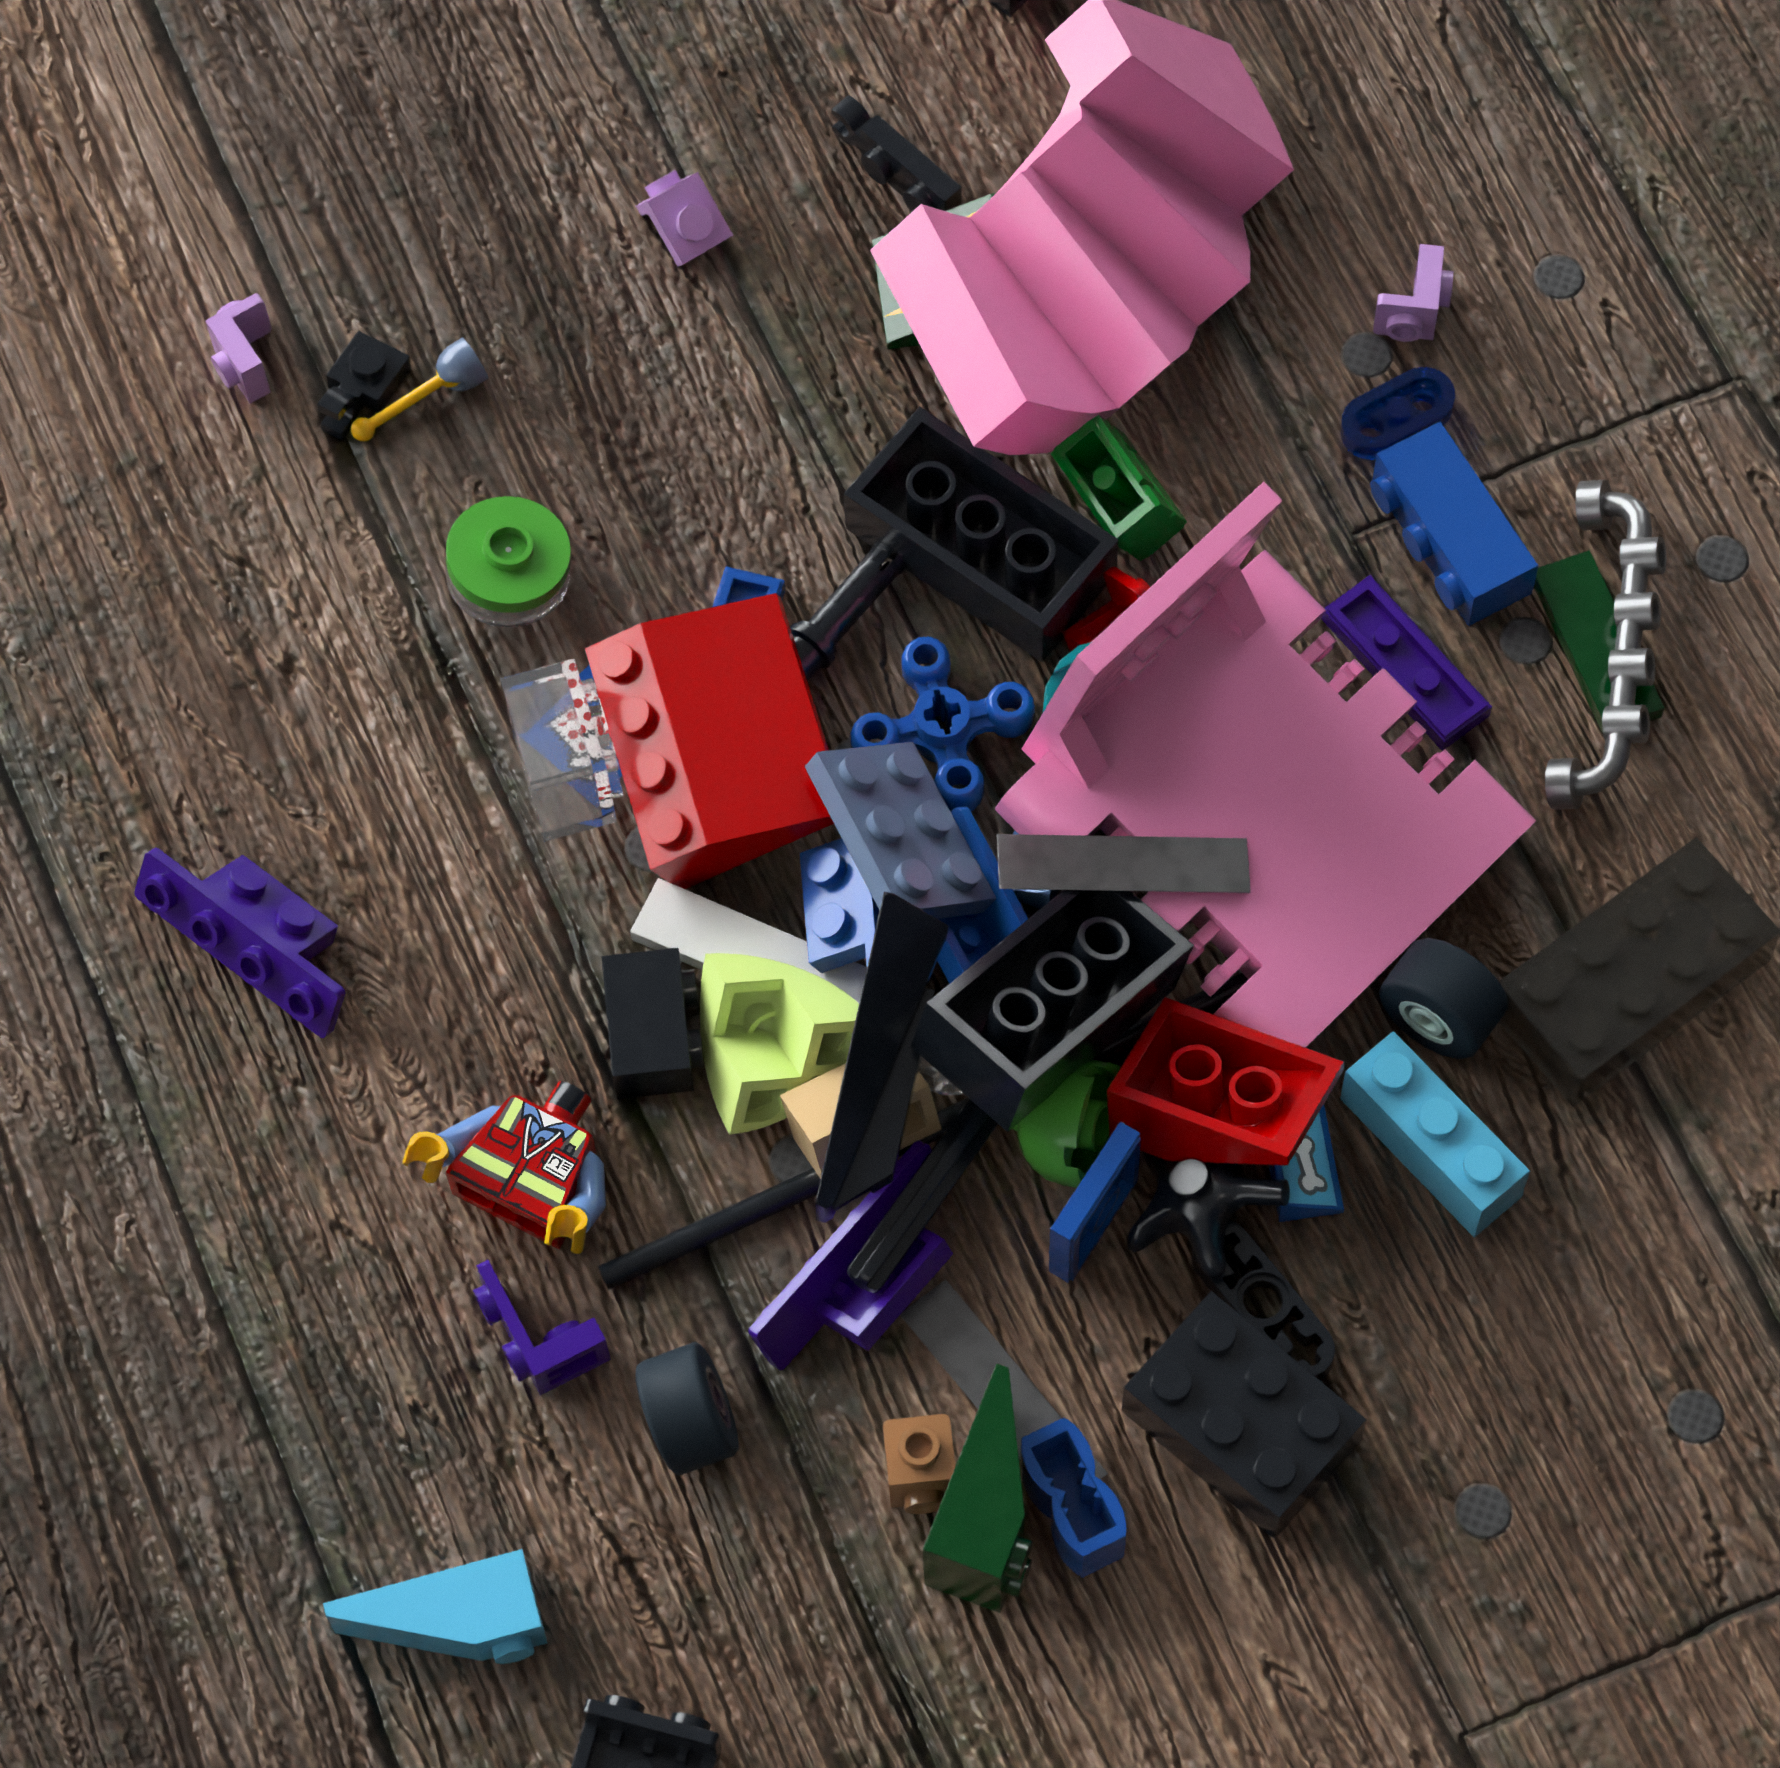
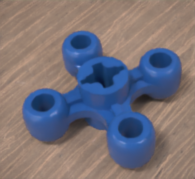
[850,637,1035,812]

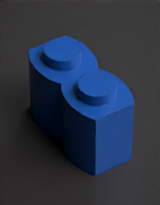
[1021,1417,1127,1578]

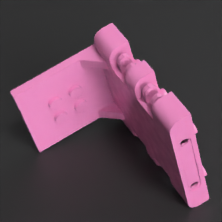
[995,482,1536,1048]

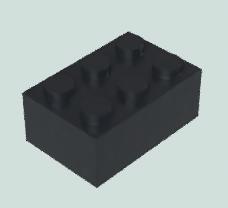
[1121,1291,1367,1540]

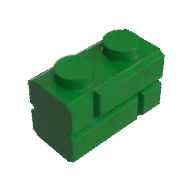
[1051,415,1187,561]

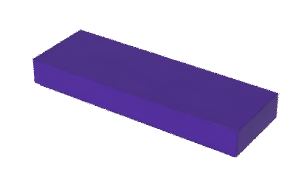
[1321,575,1492,751]

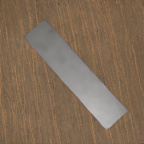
[996,834,1251,893]
[900,1279,1108,1480]

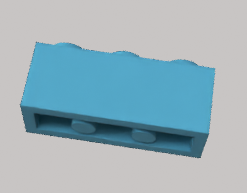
[1340,1031,1530,1238]

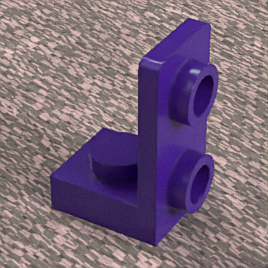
[472,1260,611,1396]

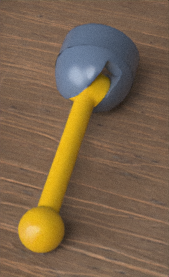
[351,337,489,442]

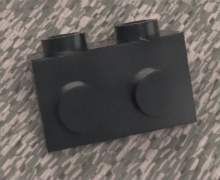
[571,1695,722,1768]

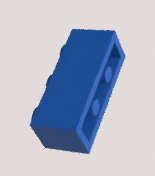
[1370,421,1539,626]

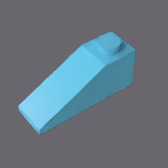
[323,1549,547,1664]

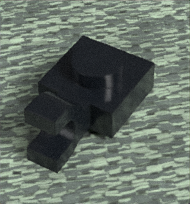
[317,331,412,440]

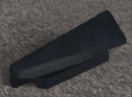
[815,891,949,1223]

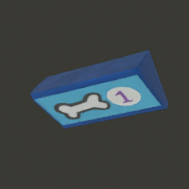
[1268,1105,1344,1222]

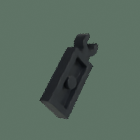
[831,95,962,212]

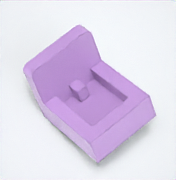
[636,170,733,266]
[1373,244,1453,342]
[205,293,272,404]

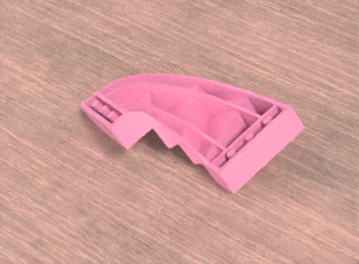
[870,0,1294,455]

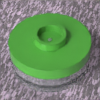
[446,496,571,628]

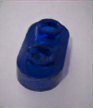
[1340,367,1455,460]

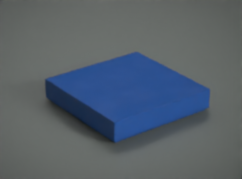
[1049,1122,1141,1283]

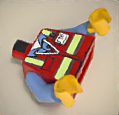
[402,1081,606,1254]

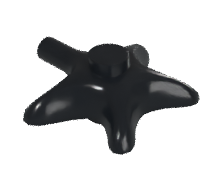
[1126,1152,1290,1277]

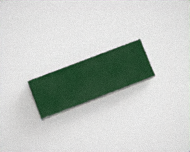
[1534,550,1665,734]

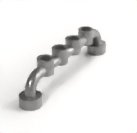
[1545,480,1667,809]

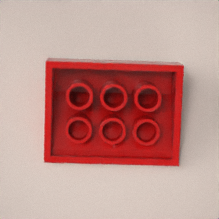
[585,593,834,889]

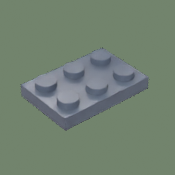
[805,742,997,919]

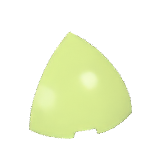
[700,953,859,1134]

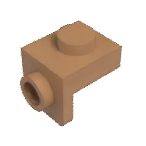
[883,1414,955,1514]

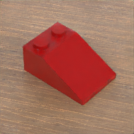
[1107,997,1344,1165]

